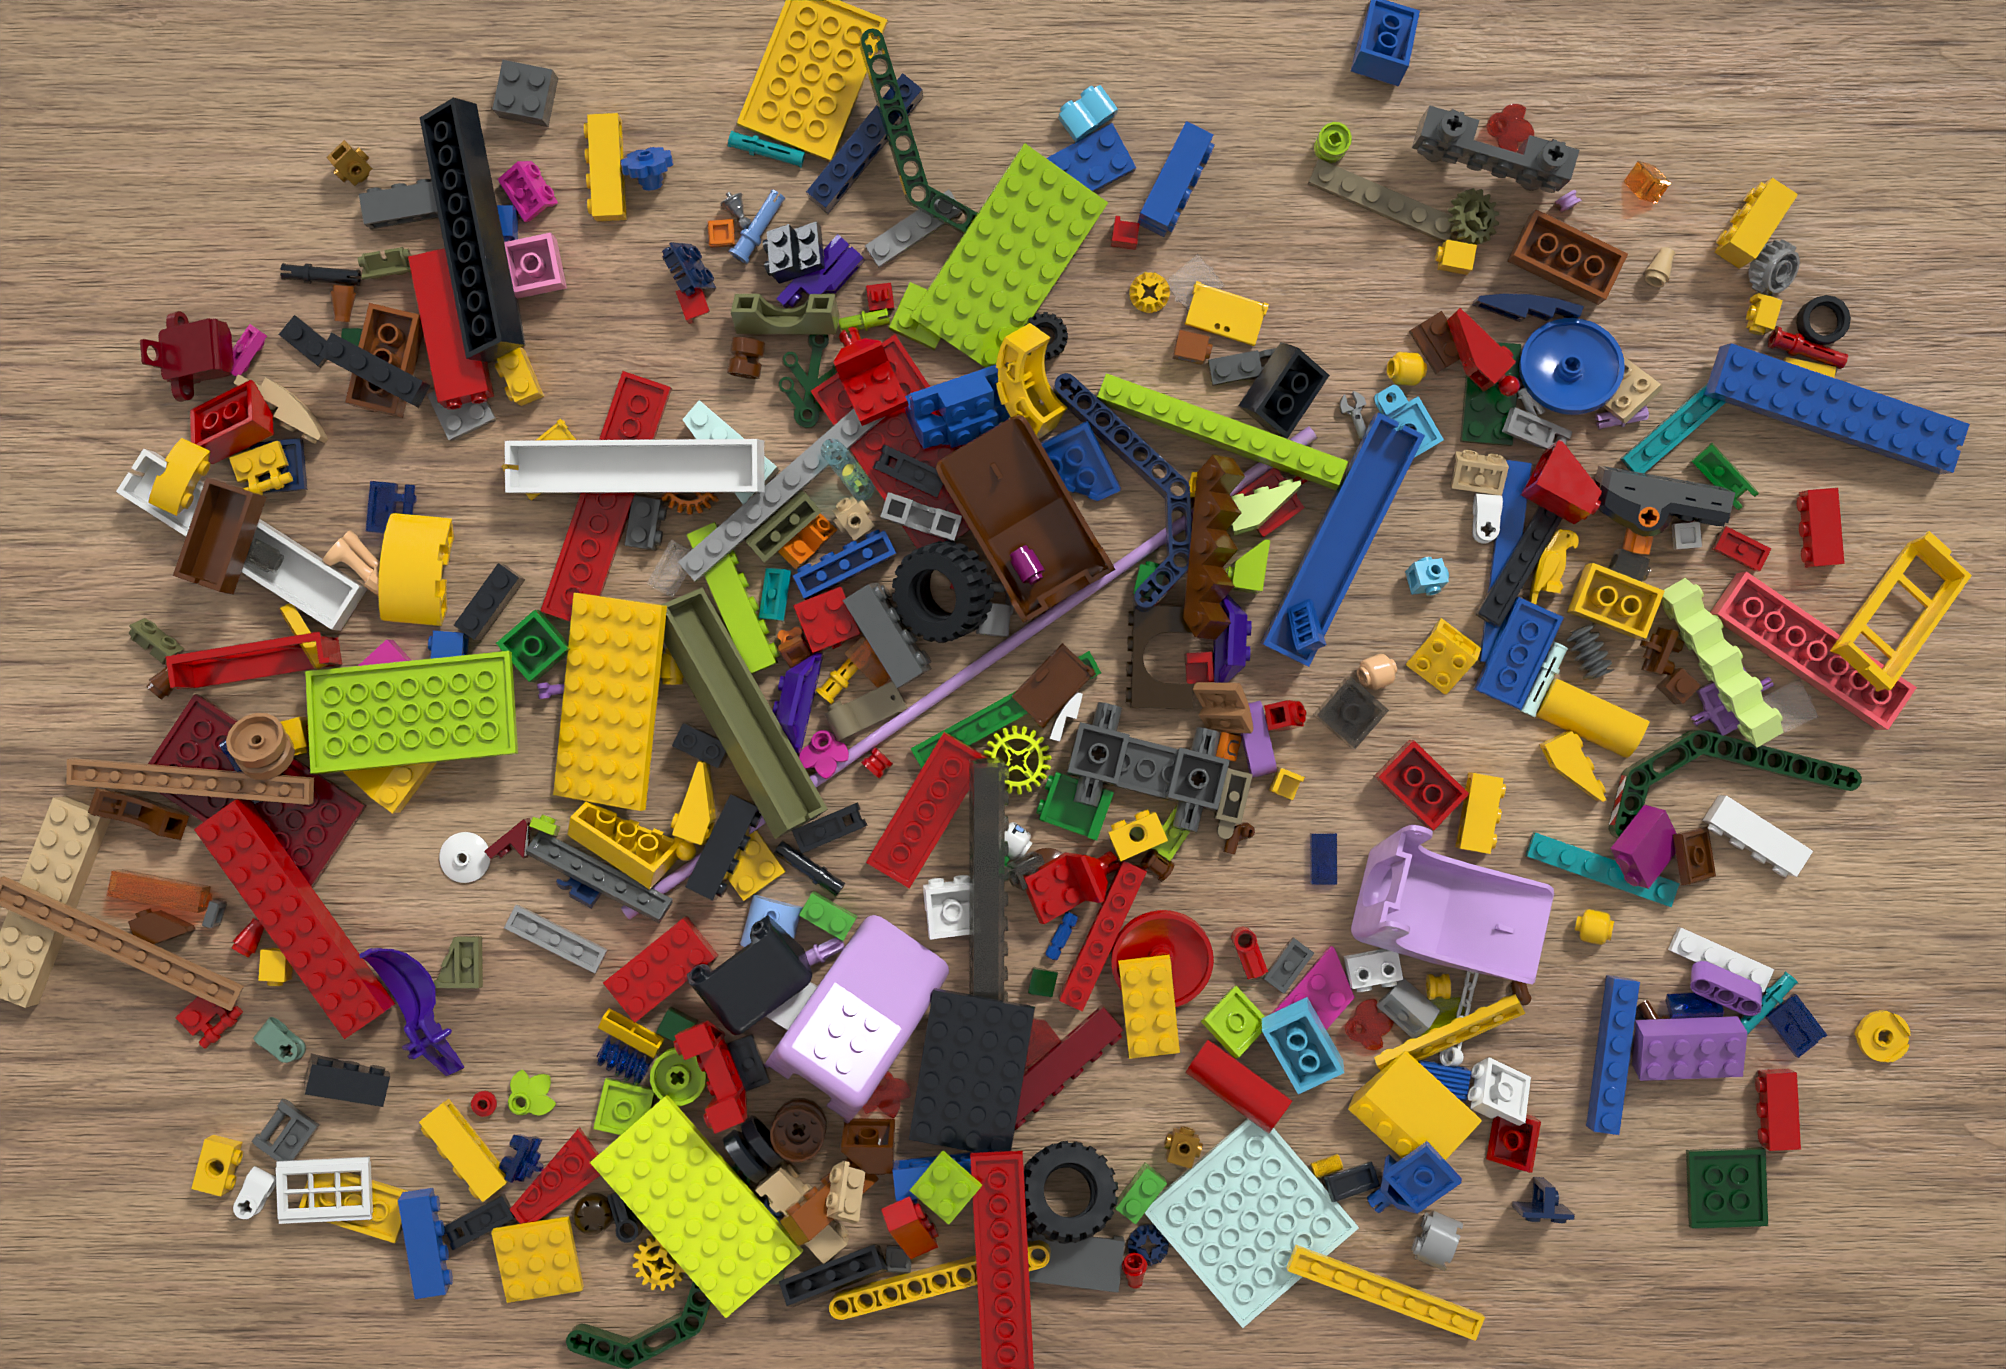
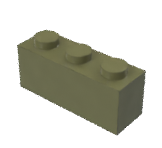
[744,490,822,563]

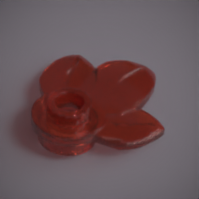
[1486,104,1535,152]
[1345,999,1394,1050]
[862,1071,911,1118]

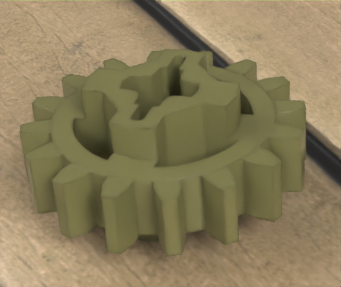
[1448,188,1499,245]

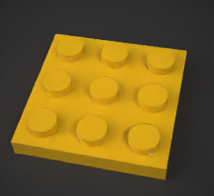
[492,1216,584,1303]

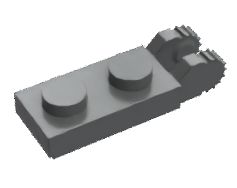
[1208,348,1276,386]

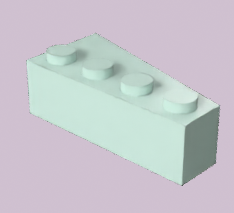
[682,400,779,505]

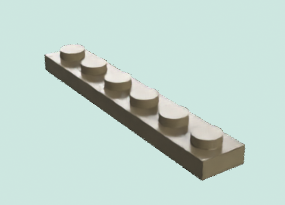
[1308,159,1454,243]

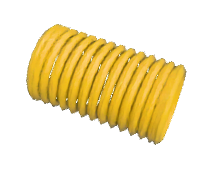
[1310,1154,1343,1178]

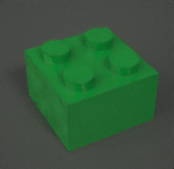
[496,610,570,682]

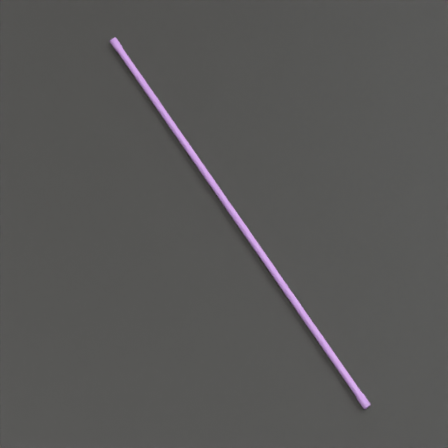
[621,426,1317,920]

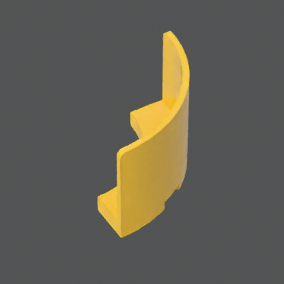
[378,513,454,626]

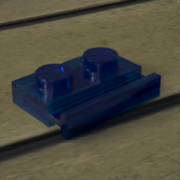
[1765,994,1828,1058]

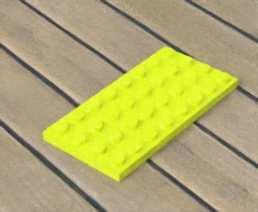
[590,1095,803,1318]

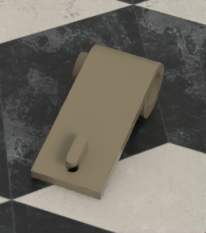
[825,681,907,741]

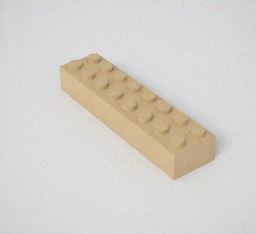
[0,796,111,1008]

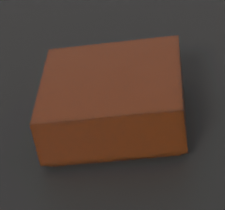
[778,635,812,668]

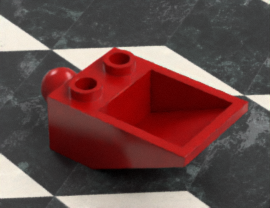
[1447,308,1520,396]

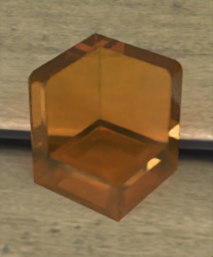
[1624,161,1671,204]

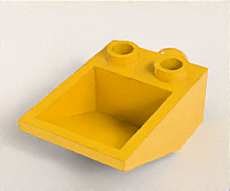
[670,761,716,861]

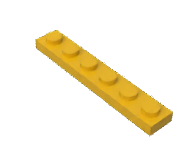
[1374,994,1526,1071]

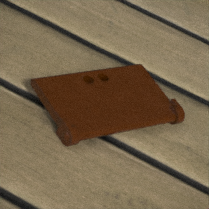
[1011,643,1096,729]

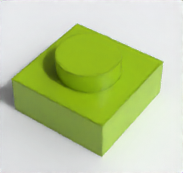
[529,814,561,836]

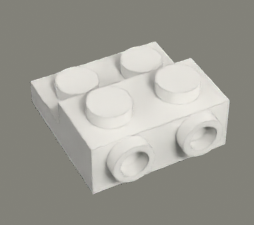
[923,875,980,939]
[1468,1057,1531,1126]

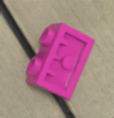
[498,161,558,222]

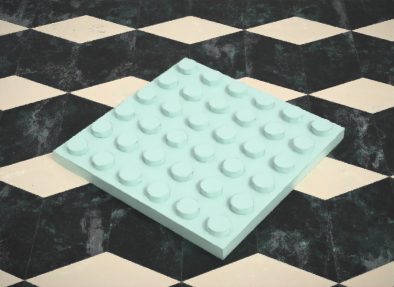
[1145,1119,1359,1328]

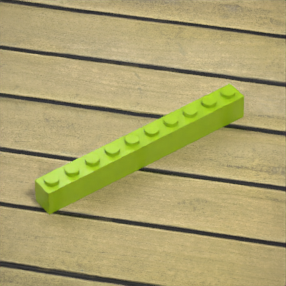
[1097,373,1348,490]

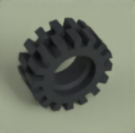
[1024,312,1068,361]

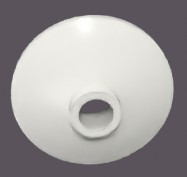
[439,832,491,883]

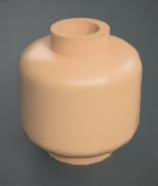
[1357,654,1397,690]

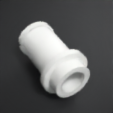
[1517,387,1545,416]

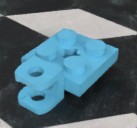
[1374,385,1444,458]

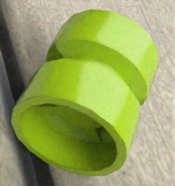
[1314,122,1352,164]

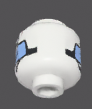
[993,822,1032,860]

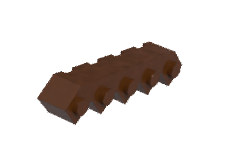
[1183,455,1245,640]

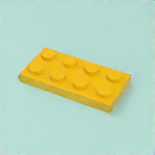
[1118,955,1180,1059]
[299,1172,408,1243]

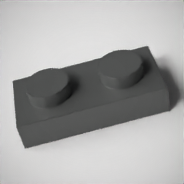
[1263,937,1314,994]

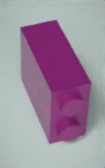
[1610,805,1676,889]

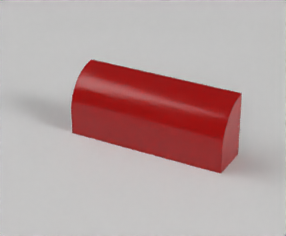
[1185,1040,1292,1134]

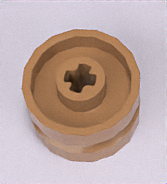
[226,713,295,780]

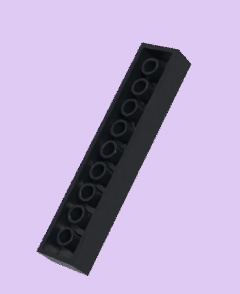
[419,97,524,362]

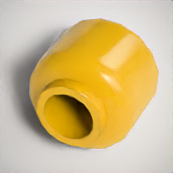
[1387,352,1427,386]
[1575,909,1614,945]

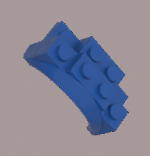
[905,364,1011,449]

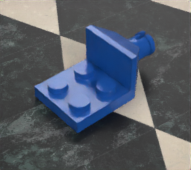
[1367,1141,1462,1214]

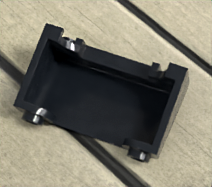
[687,915,812,1035]

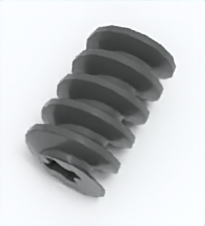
[1567,623,1615,680]

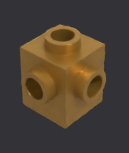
[326,140,373,186]
[1164,1126,1203,1169]

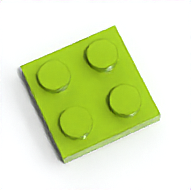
[1201,986,1265,1059]
[593,1078,655,1135]
[909,1151,982,1225]

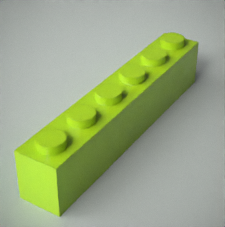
[687,522,780,674]

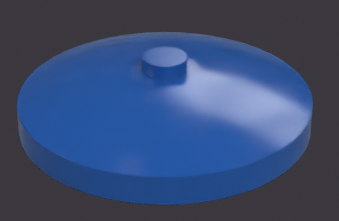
[1519,318,1625,415]

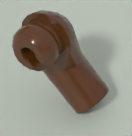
[1223,823,1255,855]
[1510,980,1532,1006]

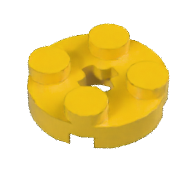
[1855,1010,1911,1062]

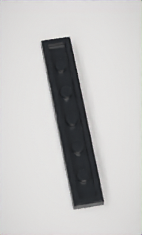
[1476,506,1563,628]

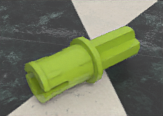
[839,308,890,333]

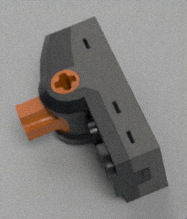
[1595,466,1735,554]

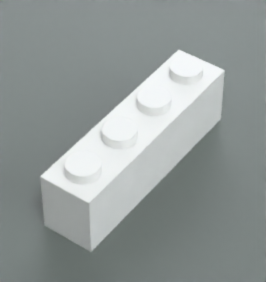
[1702,795,1813,878]

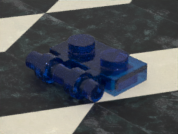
[366,481,417,534]

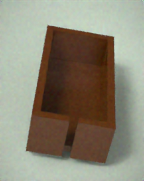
[173,477,267,595]

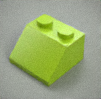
[1225,539,1270,594]

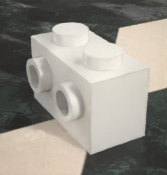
[1343,949,1403,992]

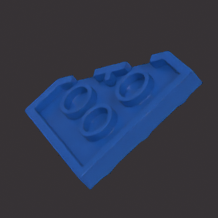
[1041,421,1121,501]

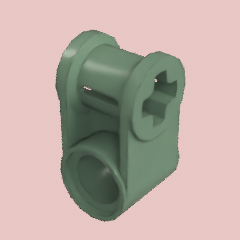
[253,1017,306,1063]

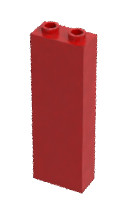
[408,248,494,410]

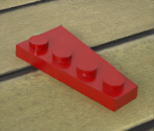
[509,1127,600,1224]

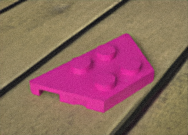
[1271,945,1355,1030]

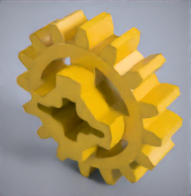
[633,1236,685,1291]

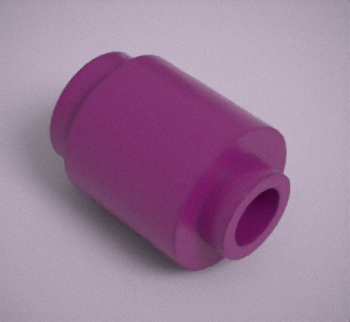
[1010,545,1045,585]

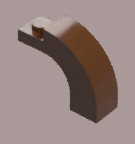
[88,788,189,840]

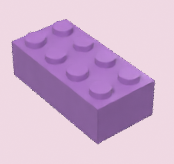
[1632,1016,1747,1081]

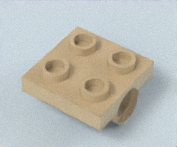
[1602,357,1662,424]

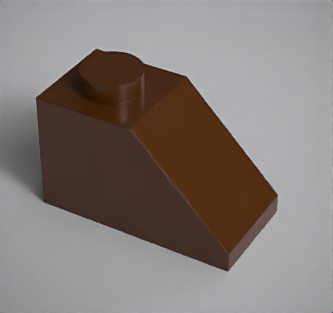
[128,908,196,945]

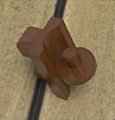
[1640,627,1685,675]

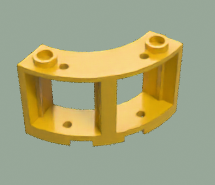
[996,323,1068,439]

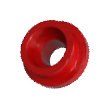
[471,1091,497,1117]

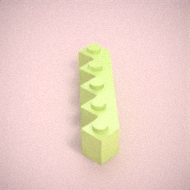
[1661,578,1784,747]

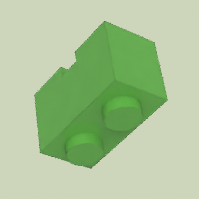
[799,891,858,941]
[1115,1162,1167,1224]

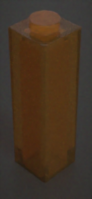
[107,869,212,913]

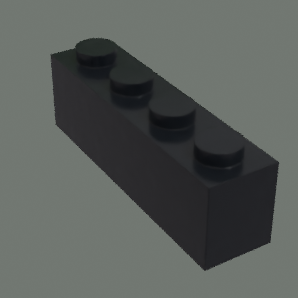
[319,332,431,408]
[685,794,762,901]
[779,1244,888,1307]

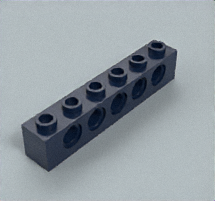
[806,73,923,214]

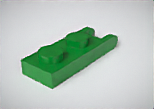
[1692,443,1759,510]

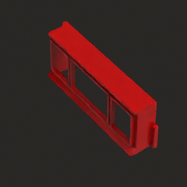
[165,632,342,690]

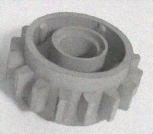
[1749,239,1800,296]

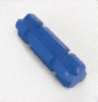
[1045,912,1078,960]

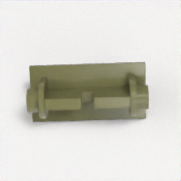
[358,247,413,280]
[129,618,184,665]

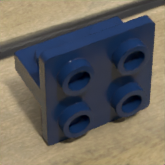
[1512,1177,1575,1223]

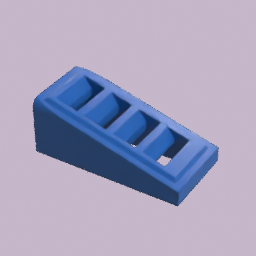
[1288,599,1326,655]

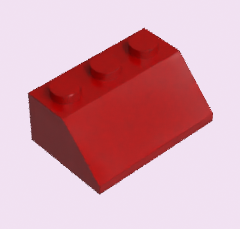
[190,380,274,465]

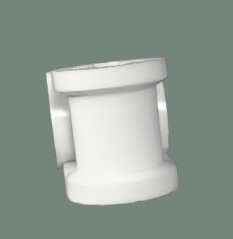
[1472,494,1503,544]
[233,1166,276,1219]

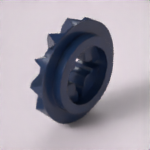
[1128,1224,1169,1266]

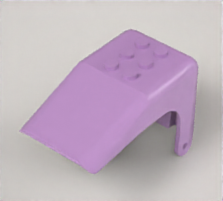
[1351,825,1554,985]
[763,915,949,1124]

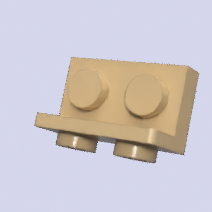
[1451,450,1509,496]
[826,1161,865,1224]

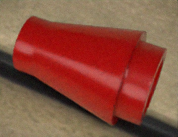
[231,918,265,958]
[1122,1253,1147,1289]

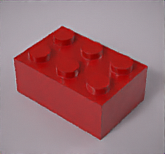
[1373,740,1469,831]

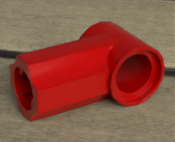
[1231,926,1268,979]

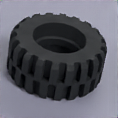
[892,540,994,643]
[1024,1141,1119,1244]

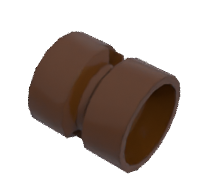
[727,337,765,379]

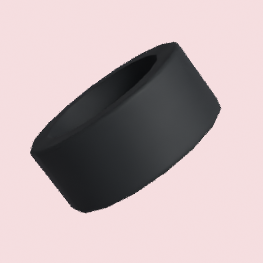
[1796,295,1851,346]

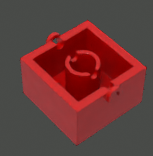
[793,587,860,654]

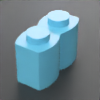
[1058,85,1118,143]

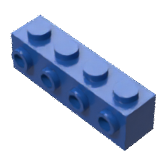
[793,529,898,600]
[398,1188,453,1299]

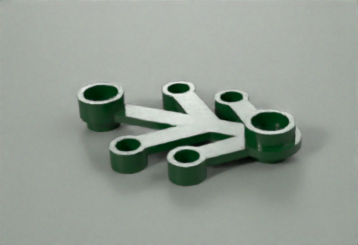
[778,334,837,428]

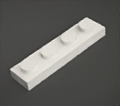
[1668,927,1774,993]

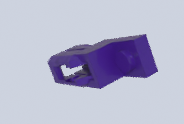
[776,234,865,309]

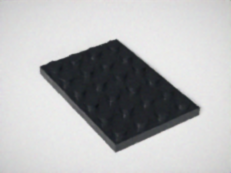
[909,988,1035,1153]

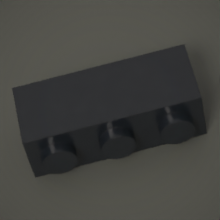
[454,563,526,641]

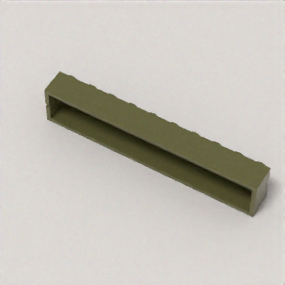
[661,588,828,839]

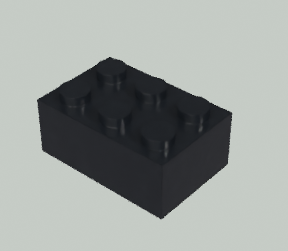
[1238,342,1330,439]

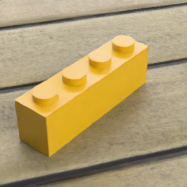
[584,113,627,222]
[419,1099,512,1202]

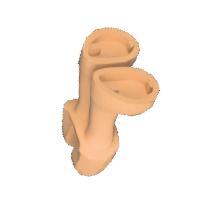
[322,530,380,595]

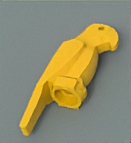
[1529,529,1579,604]

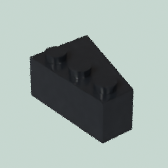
[304,1053,390,1107]

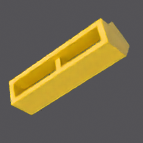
[598,1008,665,1059]

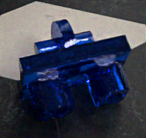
[499,1134,544,1183]

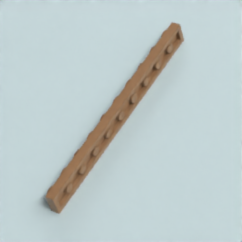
[66,758,314,805]
[0,876,244,1011]

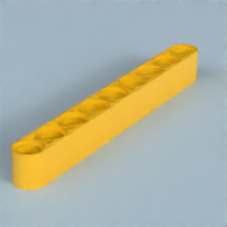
[829,1240,1051,1320]

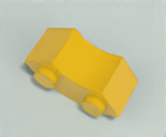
[148,438,211,516]

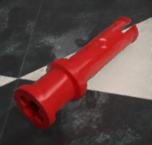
[1768,326,1848,369]

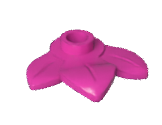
[799,730,849,779]

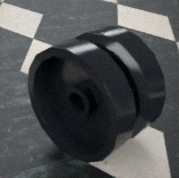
[723,1115,786,1183]

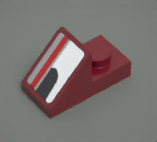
[484,818,532,859]

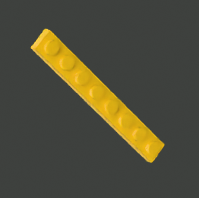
[1286,1244,1485,1341]

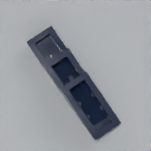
[1472,294,1584,322]

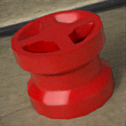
[861,747,893,779]

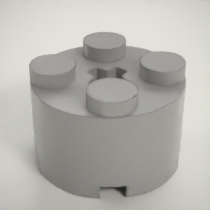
[1411,1211,1463,1271]

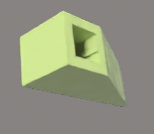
[1231,479,1301,536]

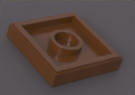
[1673,826,1716,885]

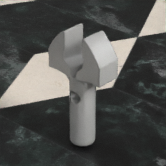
[1339,391,1367,440]

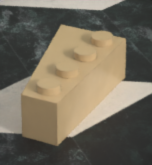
[755,1161,849,1264]

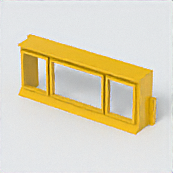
[1830,531,1972,692]

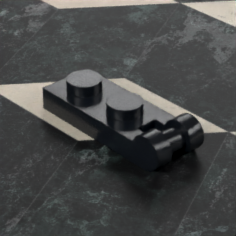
[872,444,944,498]
[792,802,868,854]
[444,1194,515,1250]

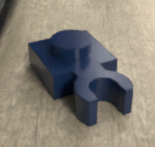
[556,874,602,909]

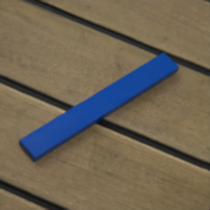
[1479,460,1532,662]

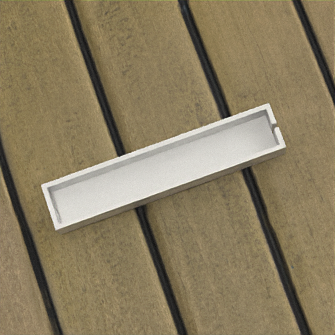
[505,439,765,493]
[116,449,367,631]

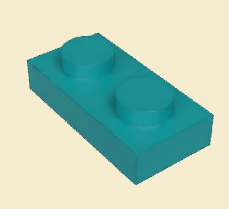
[759,568,791,621]

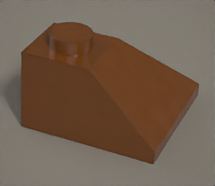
[841,1118,895,1175]

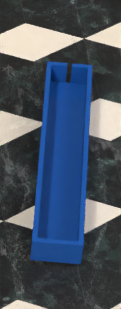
[1704,343,1970,474]
[1260,412,1425,667]

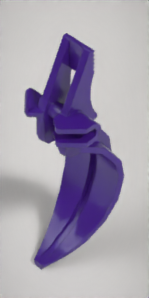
[359,948,464,1076]

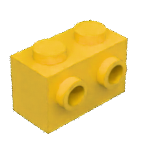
[495,347,544,406]

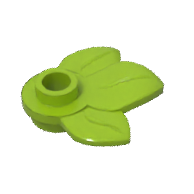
[508,1070,556,1116]

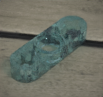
[821,438,874,501]

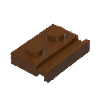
[1409,311,1460,374]

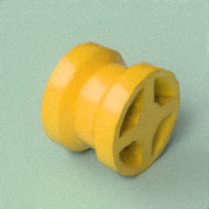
[1426,974,1451,1000]

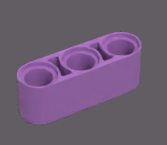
[1240,701,1277,778]
[1690,961,1762,1016]

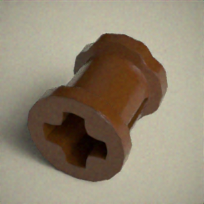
[1140,849,1175,882]

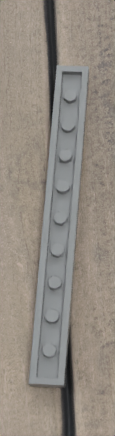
[678,409,886,582]

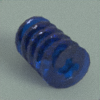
[596,1034,654,1086]

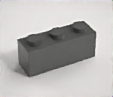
[359,179,439,229]

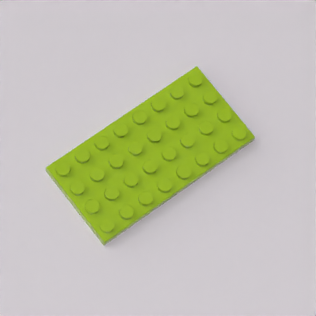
[910,143,1108,368]
[305,651,518,774]

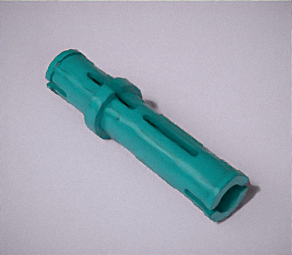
[727,131,805,167]
[1740,971,1798,1035]

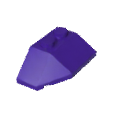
[1212,594,1252,683]
[773,652,824,753]

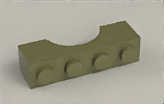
[731,294,840,334]

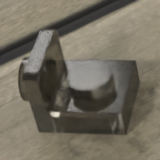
[1007,851,1045,890]

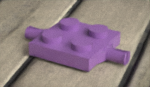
[1691,667,1774,735]

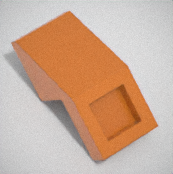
[778,513,837,569]

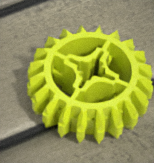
[983,726,1052,794]

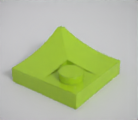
[889,282,940,351]

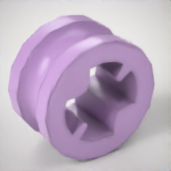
[1555,190,1582,213]

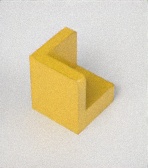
[1268,767,1305,800]

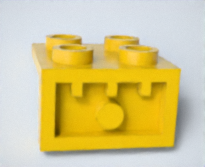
[1406,618,1482,694]

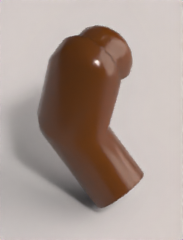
[1637,1000,1669,1020]

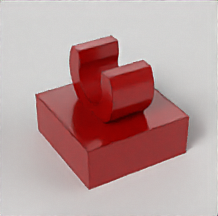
[866,282,895,312]

